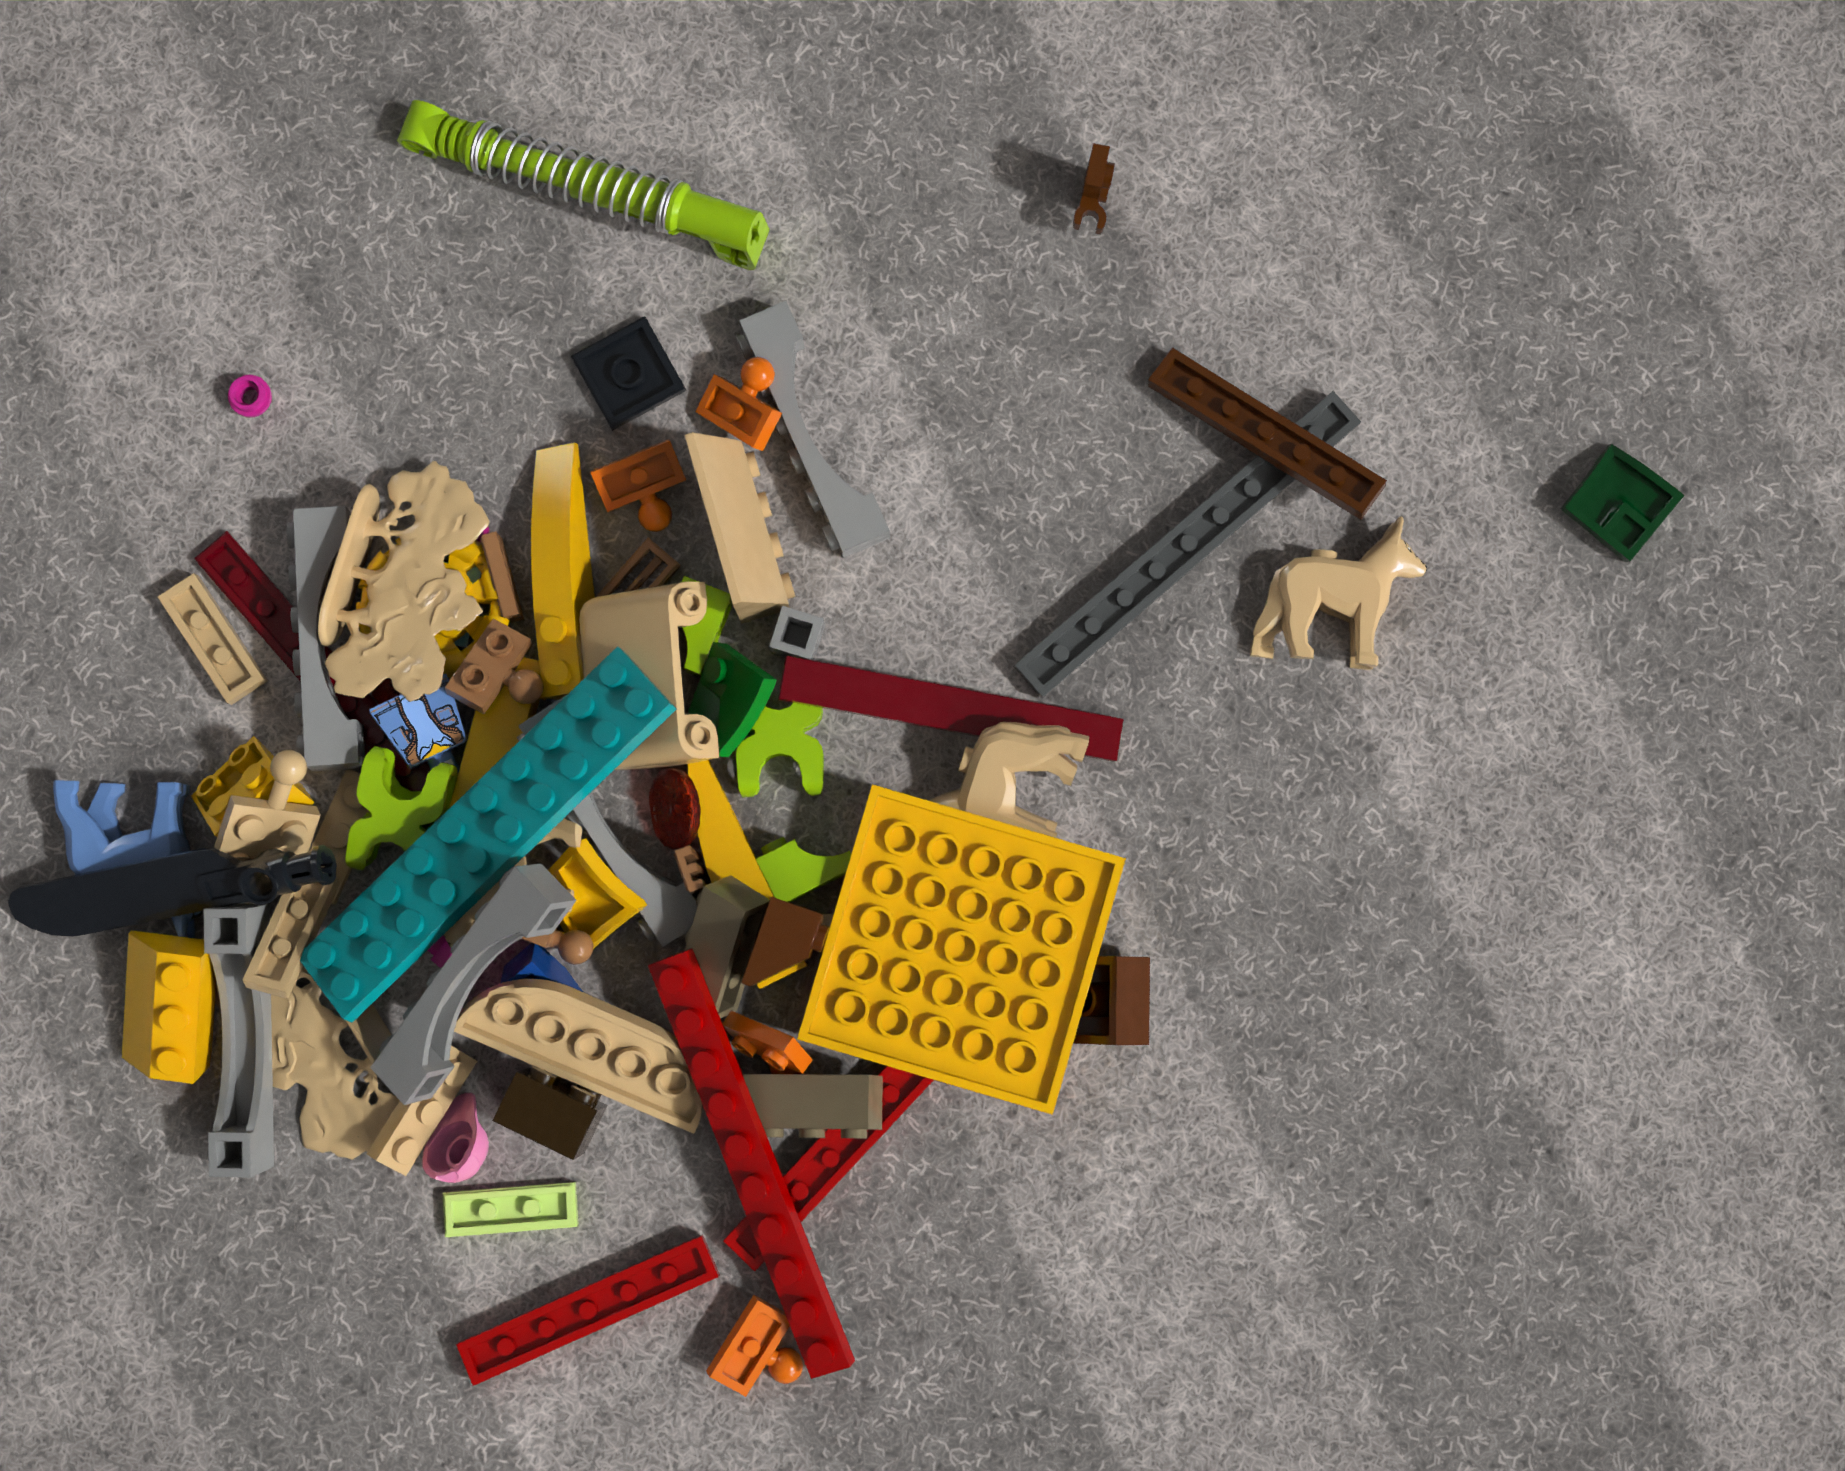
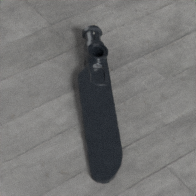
[8,845,337,937]

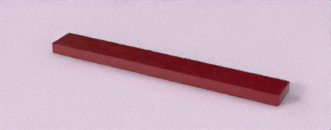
[194,531,431,791]
[778,656,1124,762]

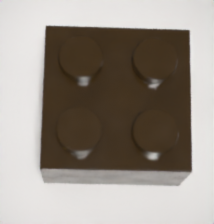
[492,1066,608,1160]

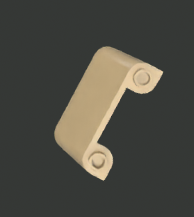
[579,582,719,770]

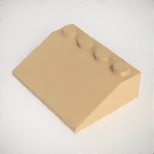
[685,432,795,624]

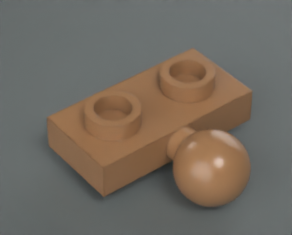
[445,618,544,714]
[522,927,593,965]

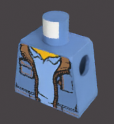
[369,674,467,776]

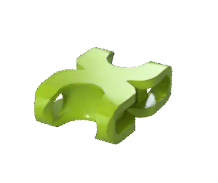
[736,703,824,798]
[345,746,458,870]

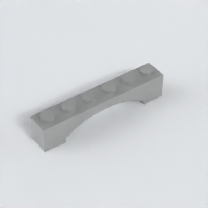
[736,301,890,558]
[287,506,365,772]
[517,696,698,947]
[370,864,576,1105]
[203,904,274,1178]

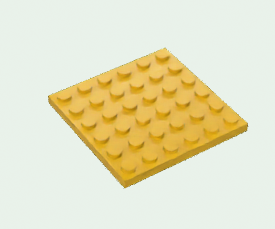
[797,784,1126,1115]

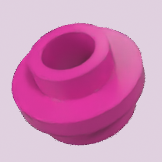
[228,375,272,418]

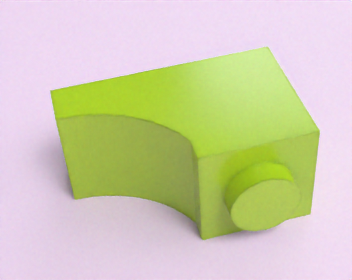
[681,576,733,678]
[756,837,851,903]

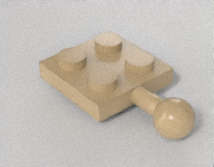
[214,750,321,878]

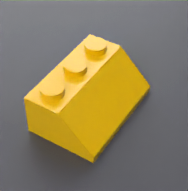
[122,930,216,1084]

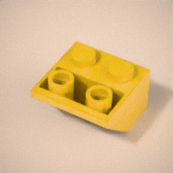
[191,736,315,837]

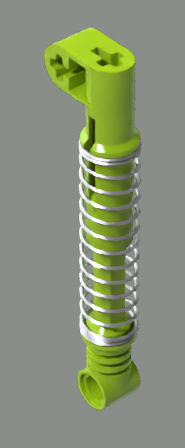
[397,100,770,270]

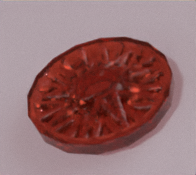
[649,768,701,849]

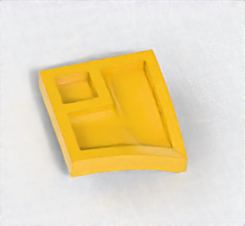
[548,838,647,950]

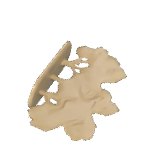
[318,461,490,701]
[215,966,400,1160]

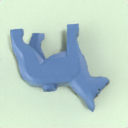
[53,780,204,938]

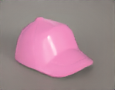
[422,1093,489,1183]

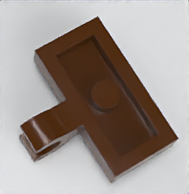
[1073,143,1115,234]

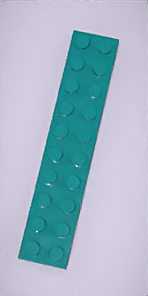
[300,646,677,1022]

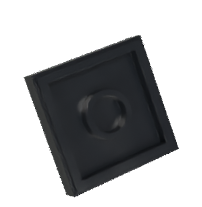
[571,316,686,431]

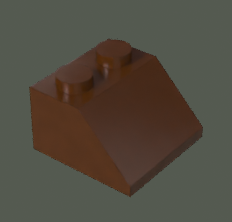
[741,897,830,986]
[1073,956,1150,1045]

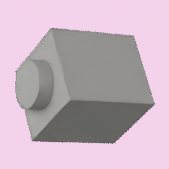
[769,606,825,661]

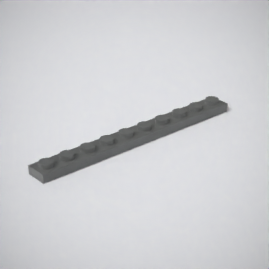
[1014,391,1361,699]

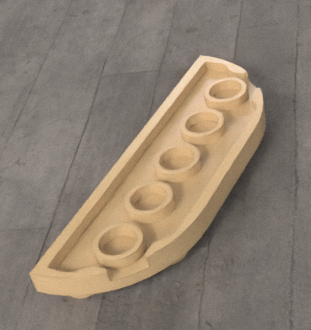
[454,979,703,1134]

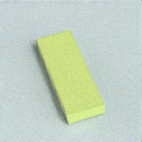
[442,1182,578,1237]

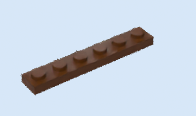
[1148,348,1387,520]

